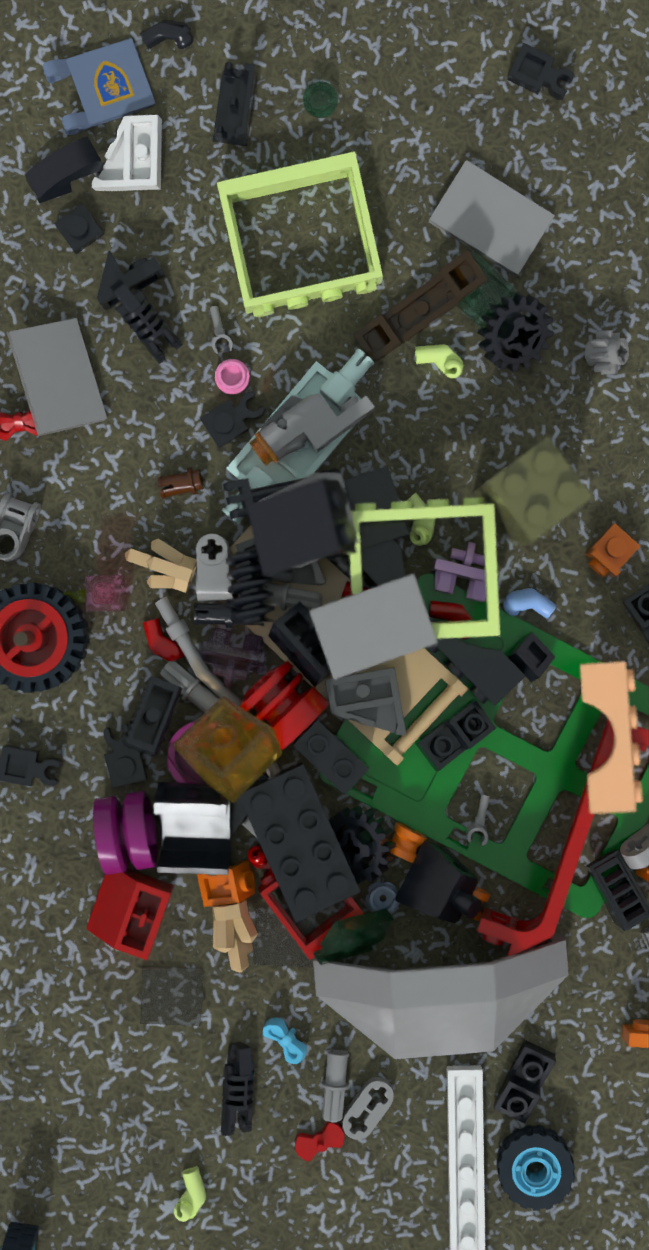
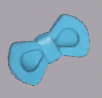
[263,1017,307,1064]

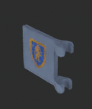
[43,38,156,136]

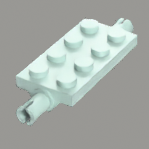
[222,349,375,525]

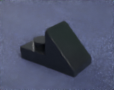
[97,251,165,311]

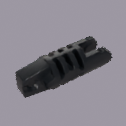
[109,279,182,364]
[221,1042,254,1136]

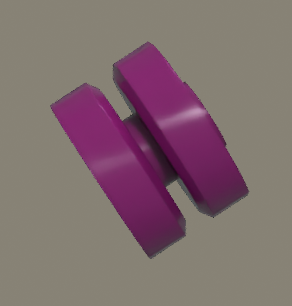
[93,791,158,875]

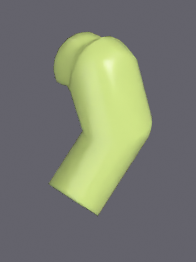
[415,344,464,378]
[406,493,436,546]
[174,1166,206,1222]

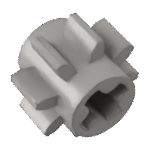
[585,330,629,375]

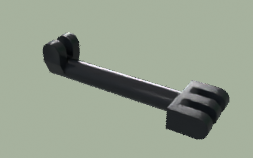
[223,468,341,519]

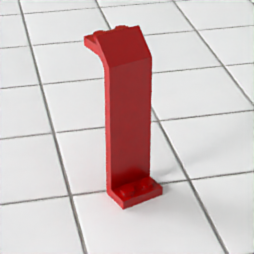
[477,719,649,957]

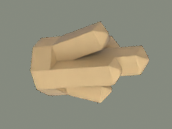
[125,538,197,593]
[211,899,258,973]

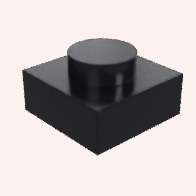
[54,203,104,254]
[508,632,555,683]

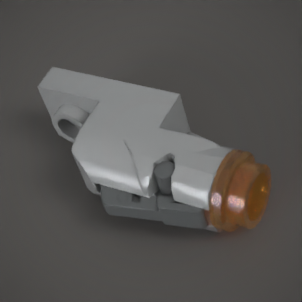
[249,394,375,466]

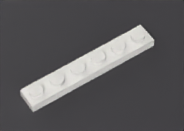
[447,1065,485,1250]

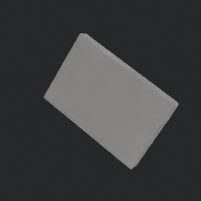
[429,160,555,277]
[7,318,107,436]
[309,574,438,680]

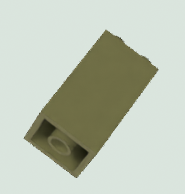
[474,437,593,547]

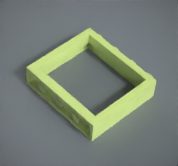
[217,152,383,317]
[350,497,500,639]

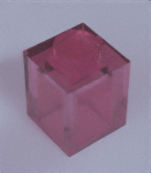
[85,575,127,611]

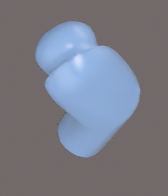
[503,588,557,619]

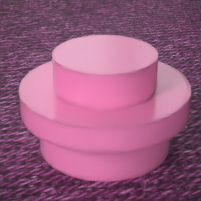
[215,359,250,395]

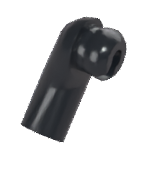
[140,20,194,50]

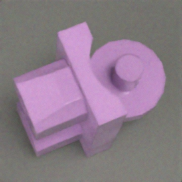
[432,541,498,602]

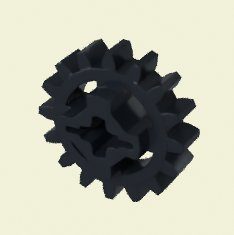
[477,292,554,372]
[329,806,396,884]

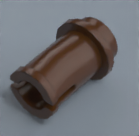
[157,467,204,499]

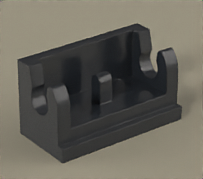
[213,62,257,146]

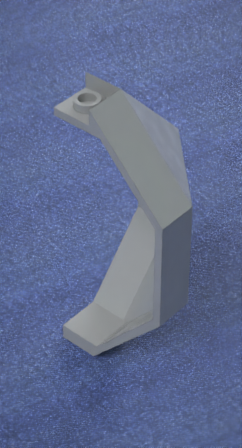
[313,933,569,1059]

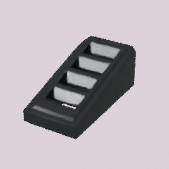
[586,848,649,931]

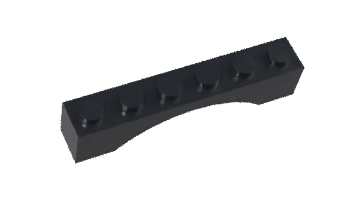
[347,540,526,705]

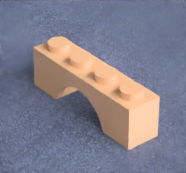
[580,662,642,814]

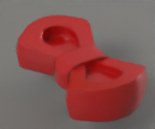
[0,410,38,441]
[294,1121,345,1161]

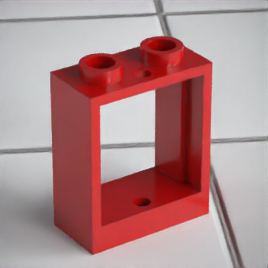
[257,869,366,960]

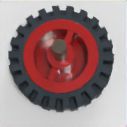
[0,583,89,693]

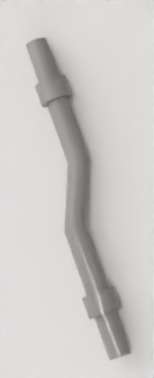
[155,596,281,777]

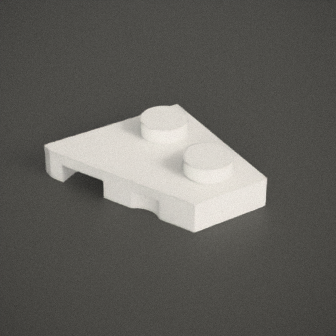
[92,115,162,191]

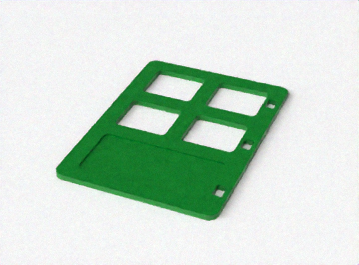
[319,573,649,918]

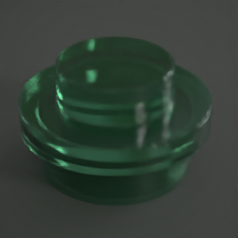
[303,81,338,118]

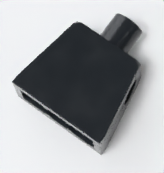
[394,840,482,923]

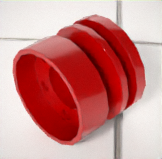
[235,660,329,754]

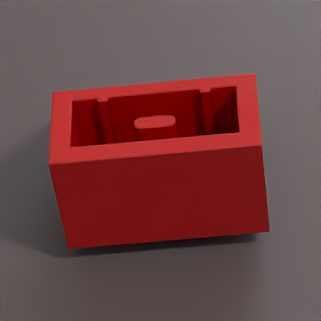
[86,869,175,960]

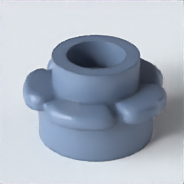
[366,881,399,916]

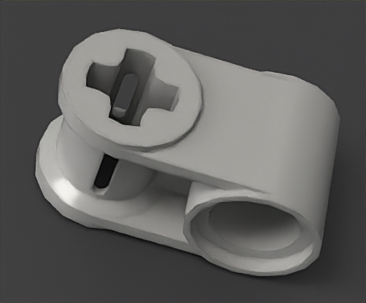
[0,492,41,562]
[196,533,234,602]

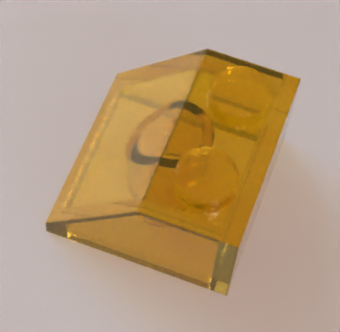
[173,696,283,803]

